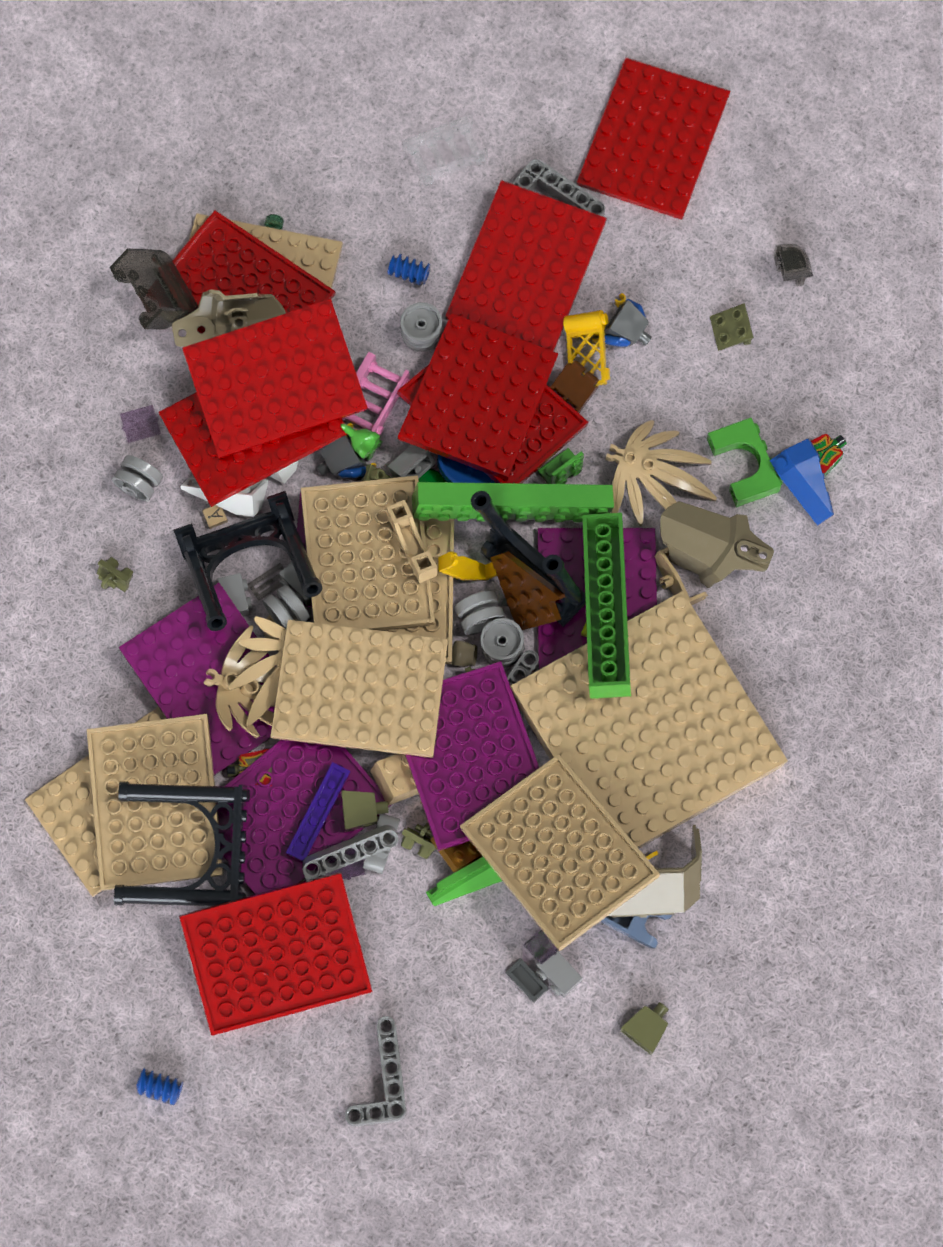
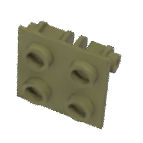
[710,303,754,351]

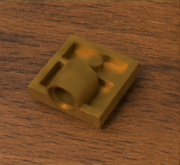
[430,837,483,872]

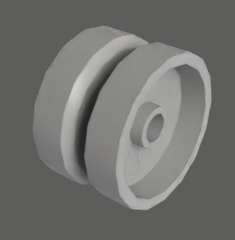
[400,303,443,352]
[112,455,163,502]
[262,584,311,629]
[455,591,505,635]
[480,618,525,667]

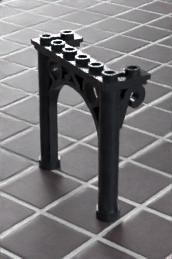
[173,491,322,631]
[471,491,586,628]
[114,781,250,906]

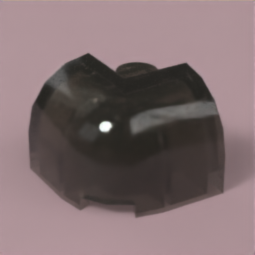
[773,244,813,287]

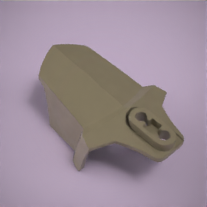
[172,290,286,347]
[660,501,774,588]

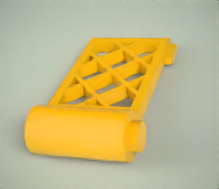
[564,310,610,386]

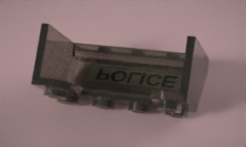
[109,248,198,330]

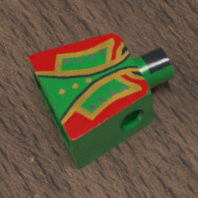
[811,434,847,477]

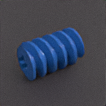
[388,254,430,285]
[137,1068,183,1105]

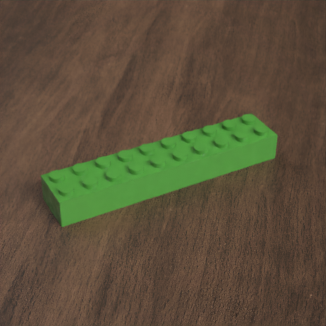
[412,482,614,523]
[582,513,631,699]

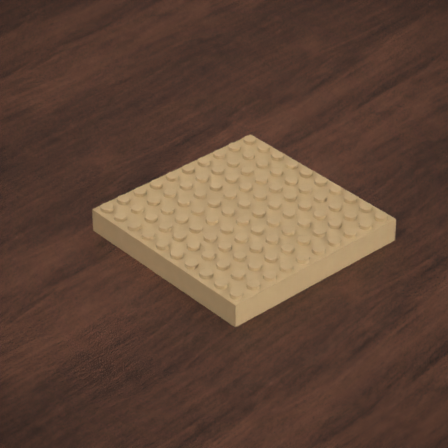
[511,591,788,849]

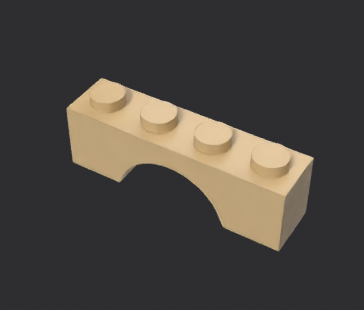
[386,500,438,584]

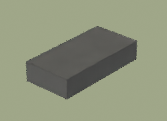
[506,958,549,1003]

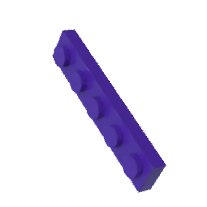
[286,762,350,862]

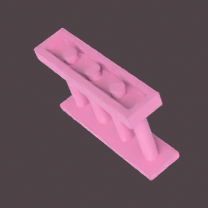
[342,352,411,436]

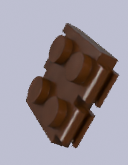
[550,360,599,413]

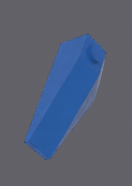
[770,438,834,525]

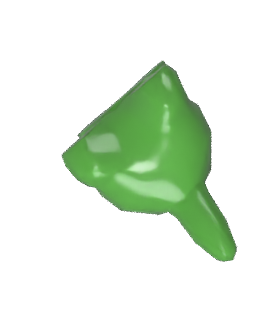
[341,424,383,461]

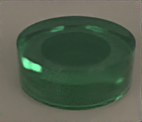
[264,214,284,230]

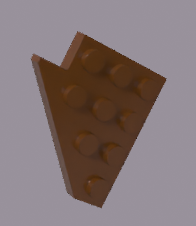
[490,551,565,630]

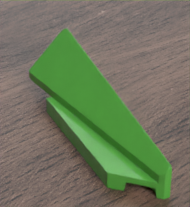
[426,857,502,906]

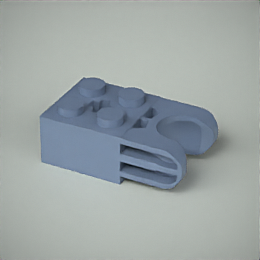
[600,915,672,949]

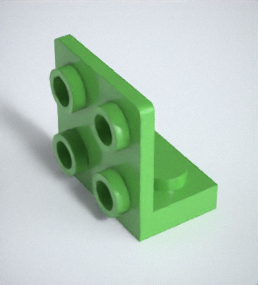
[538,448,584,484]

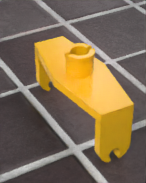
[438,551,497,581]

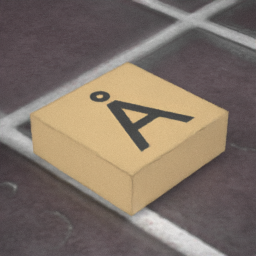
[202,505,228,529]

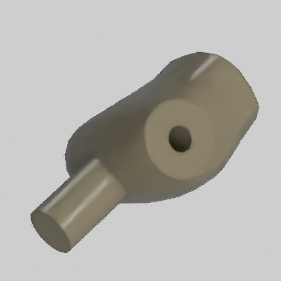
[451,641,478,667]

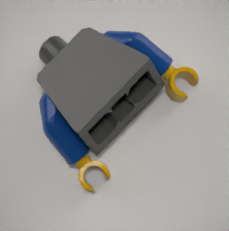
[591,293,652,347]
[317,423,377,478]

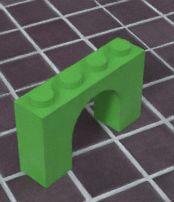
[707,418,783,507]

